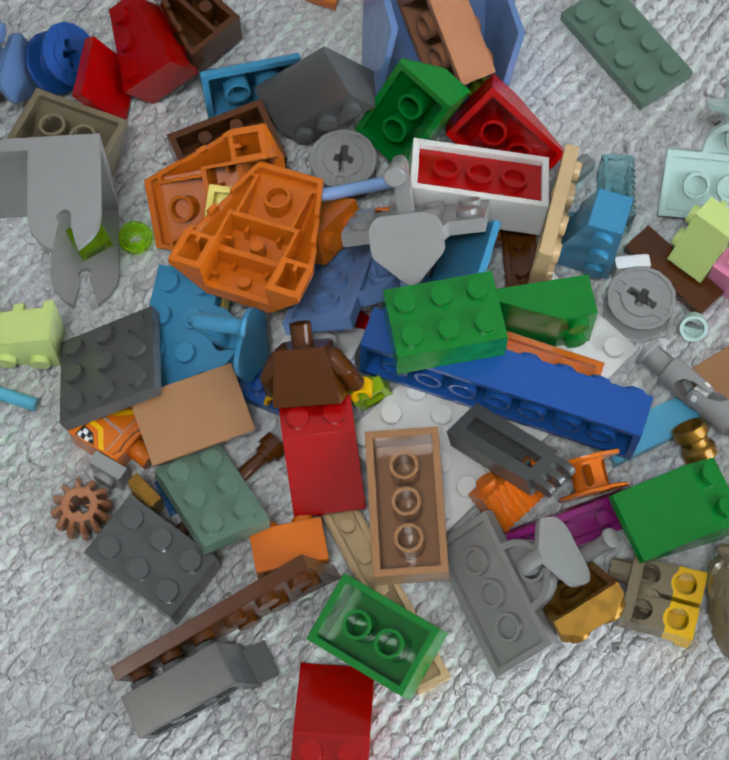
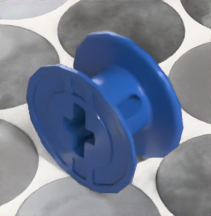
[25,22,90,95]

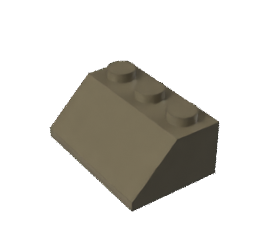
[7,88,128,177]

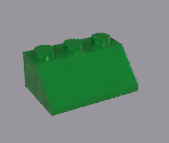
[354,58,471,162]

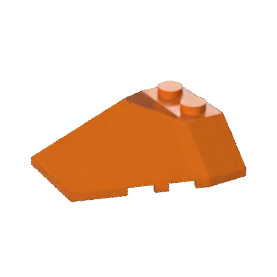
[144,123,286,250]
[168,161,324,313]

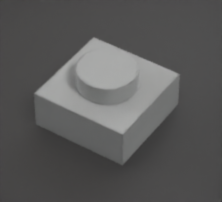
[88,450,131,490]

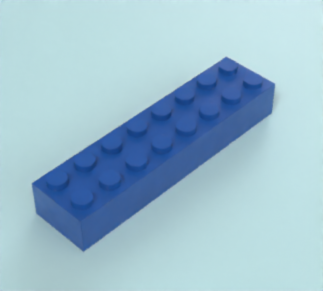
[360,307,654,460]

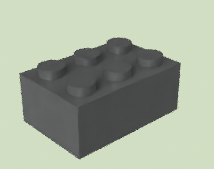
[84,494,222,625]

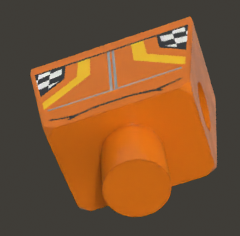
[68,406,152,470]

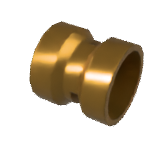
[671,417,718,465]

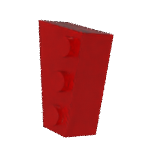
[109,0,199,104]

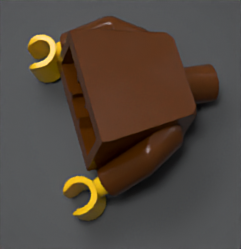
[260,320,373,408]

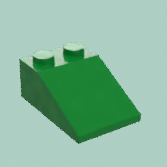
[496,274,598,348]
[609,457,729,564]

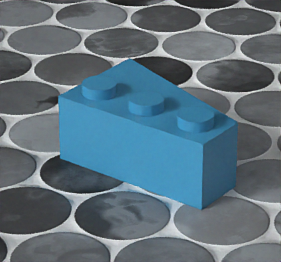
[557,188,634,279]

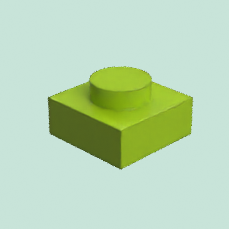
[348,375,393,411]

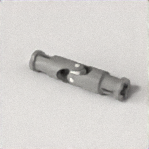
[635,338,729,436]

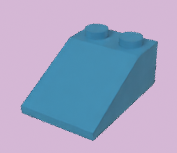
[428,220,501,282]

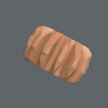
[50,478,114,541]

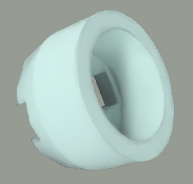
[679,311,708,342]

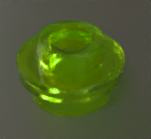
[118,221,153,254]

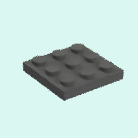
[60,306,162,431]

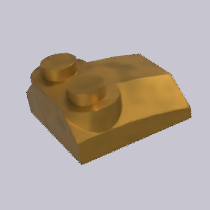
[542,561,626,644]

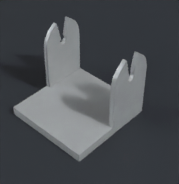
[0,133,120,309]

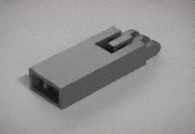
[446,403,576,498]

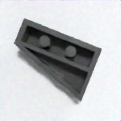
[121,640,262,739]

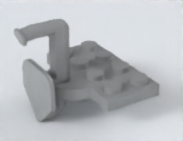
[341,155,491,285]
[447,510,621,678]

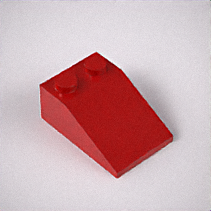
[445,73,564,170]
[279,394,366,518]
[291,663,374,760]

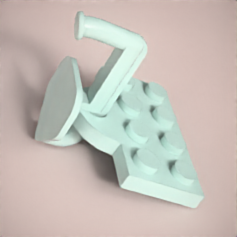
[657,74,729,218]

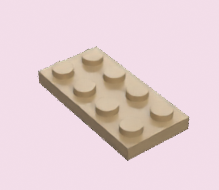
[528,143,583,284]

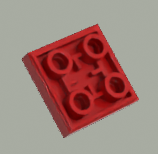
[72,36,131,119]

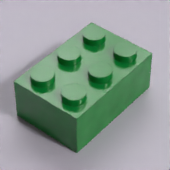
[382,271,508,374]
[306,573,448,699]

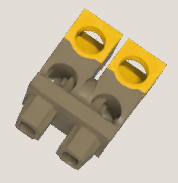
[608,555,708,649]

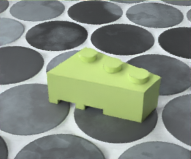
[0,300,65,369]

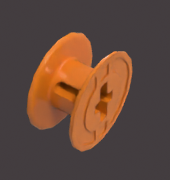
[558,449,629,503]

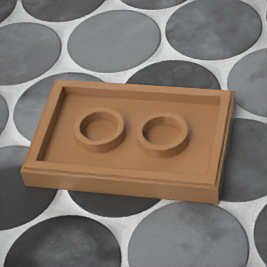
[131,363,256,468]

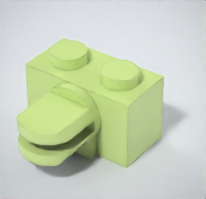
[667,197,729,283]

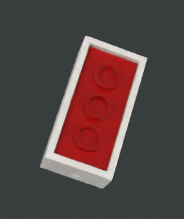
[408,138,549,235]

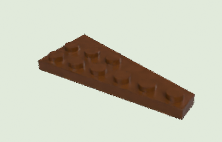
[110,554,341,684]

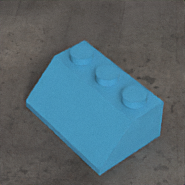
[198,53,301,119]

